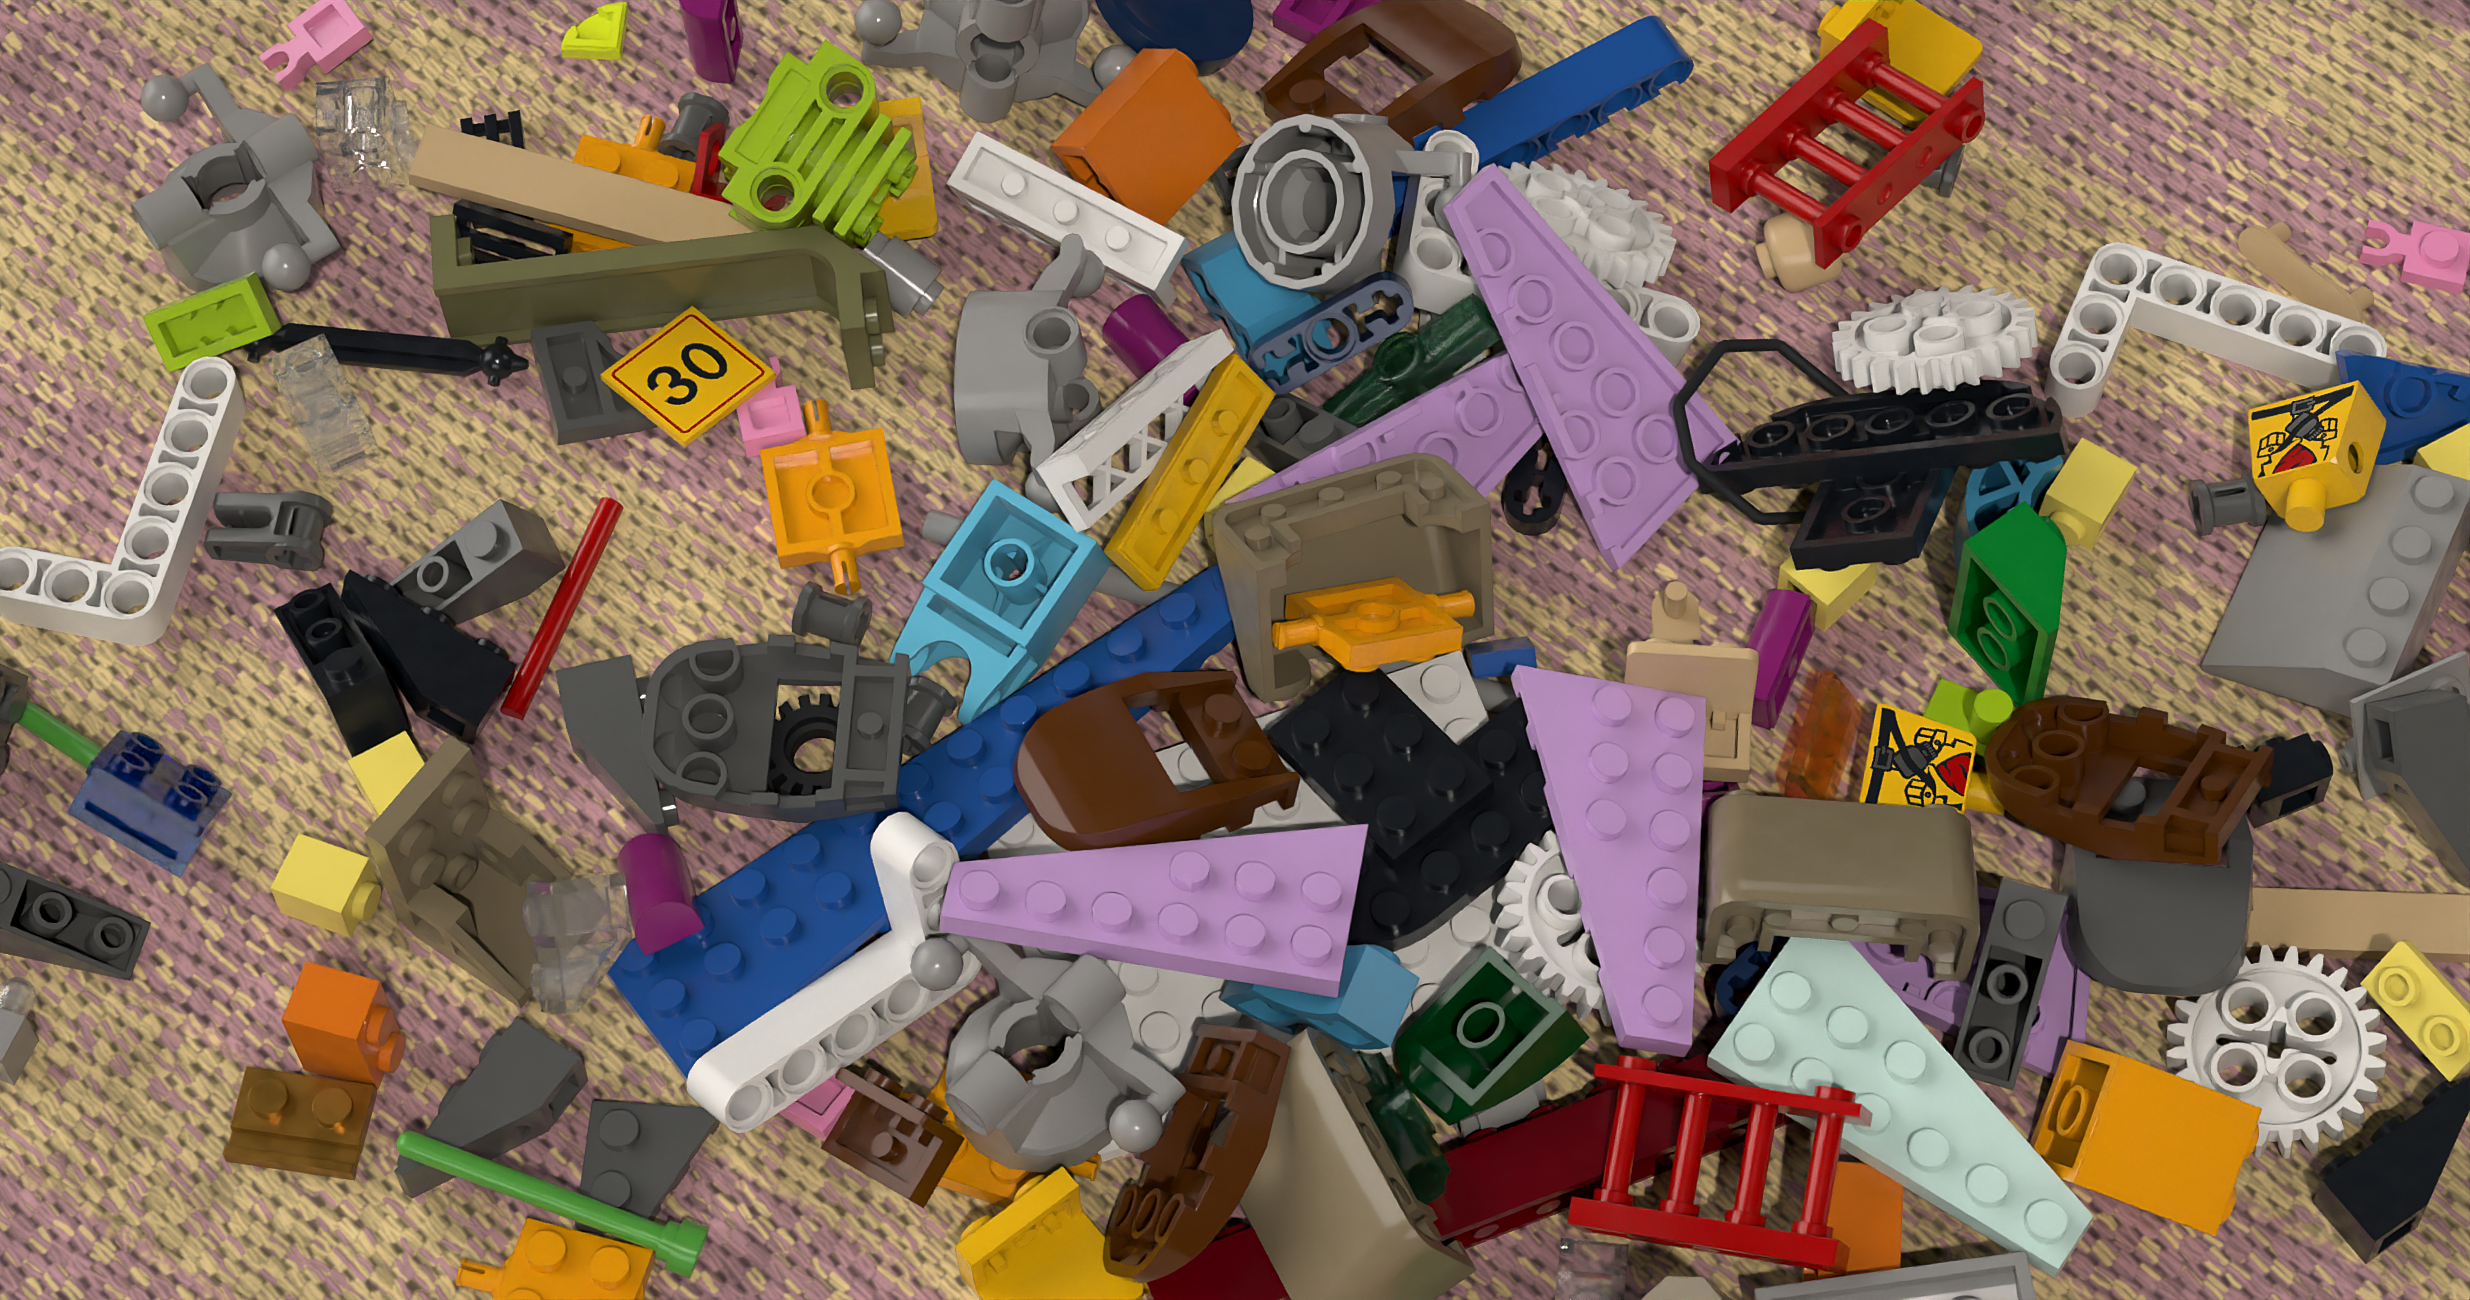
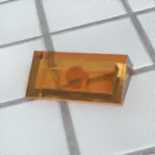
[1784,670,1863,801]

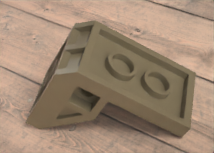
[364,735,603,1009]

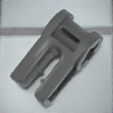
[204,491,334,572]

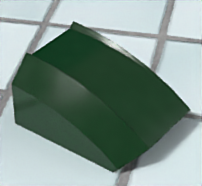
[1395,946,1590,1126]

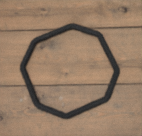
[1672,338,1850,525]

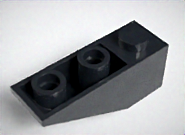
[341,569,517,746]
[273,583,411,758]
[2313,1076,2470,1264]

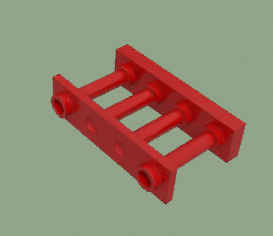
[1708,18,1986,270]
[1567,1055,1873,1275]

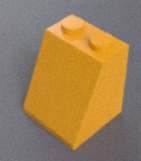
[2030,1039,2262,1237]

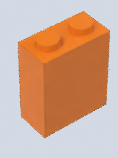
[1050,48,1243,226]

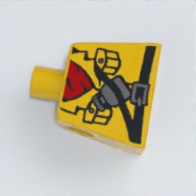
[2248,380,2387,532]
[1859,703,2005,816]

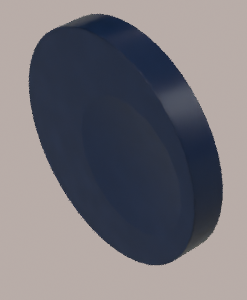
[1095,0,1254,75]

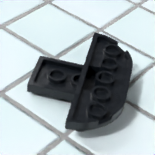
[1697,380,2068,572]
[1266,667,1556,952]

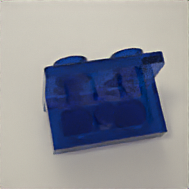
[67,730,232,878]

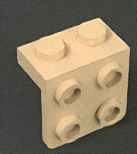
[1624,638,1759,783]

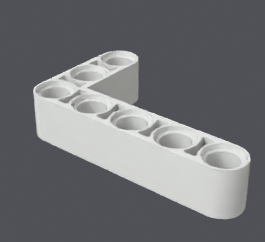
[1393,130,1700,368]
[2044,242,2387,418]
[0,356,246,646]
[686,812,982,1133]

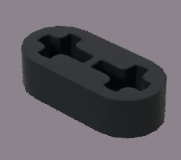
[1504,433,1569,536]

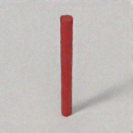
[500,497,624,720]

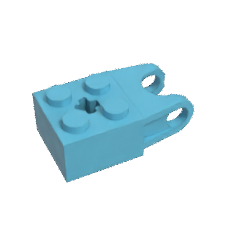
[889,479,1112,726]

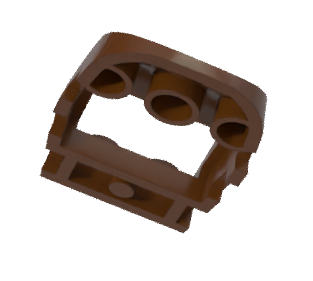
[1260,0,1522,148]
[1013,671,1301,852]
[1984,696,2274,865]
[1103,1024,1291,1283]

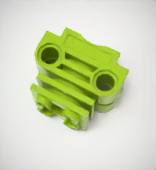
[718,39,918,249]

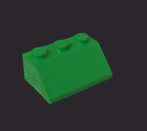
[1948,501,2067,708]

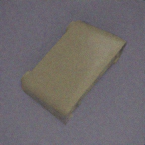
[1212,453,1495,704]
[1701,790,1980,982]
[1209,1027,1477,1300]

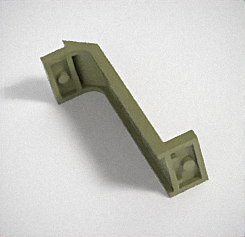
[429,214,895,390]

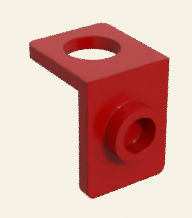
[692,122,786,211]

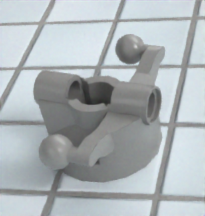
[854,0,1137,123]
[130,63,340,293]
[1231,114,1472,304]
[954,233,1105,514]
[910,934,1186,1173]

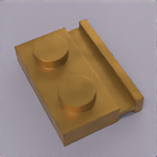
[222,1066,377,1181]

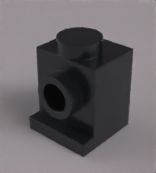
[2237,732,2333,829]

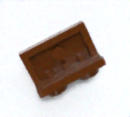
[821,1066,965,1208]

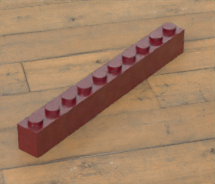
[1143,1040,1794,1300]

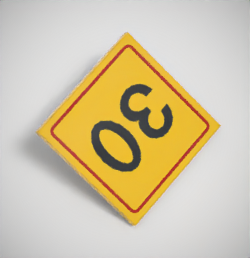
[600,306,777,448]

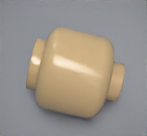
[1755,212,1851,293]

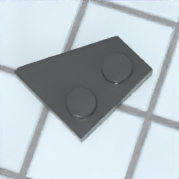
[530,320,658,445]
[575,1101,720,1234]

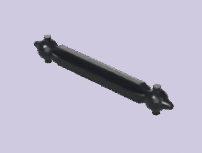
[241,323,529,387]

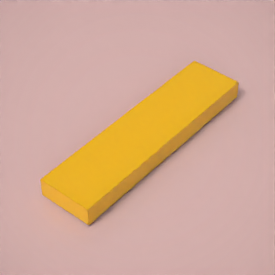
[1103,354,1276,592]

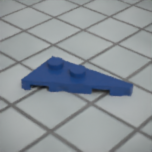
[2335,349,2470,465]

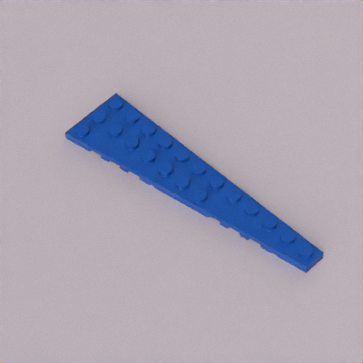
[598,563,1236,1082]

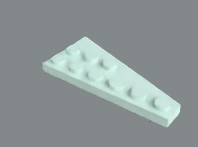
[1707,937,2093,1279]

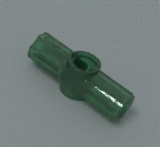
[1322,293,1502,428]
[1357,1050,1452,1205]

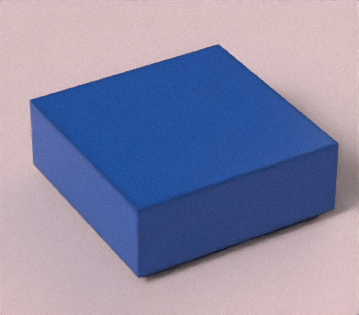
[1465,636,1537,679]

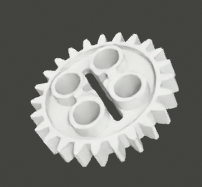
[1498,161,1676,289]
[1832,285,2038,395]
[1496,830,1703,1026]
[2166,945,2387,1159]

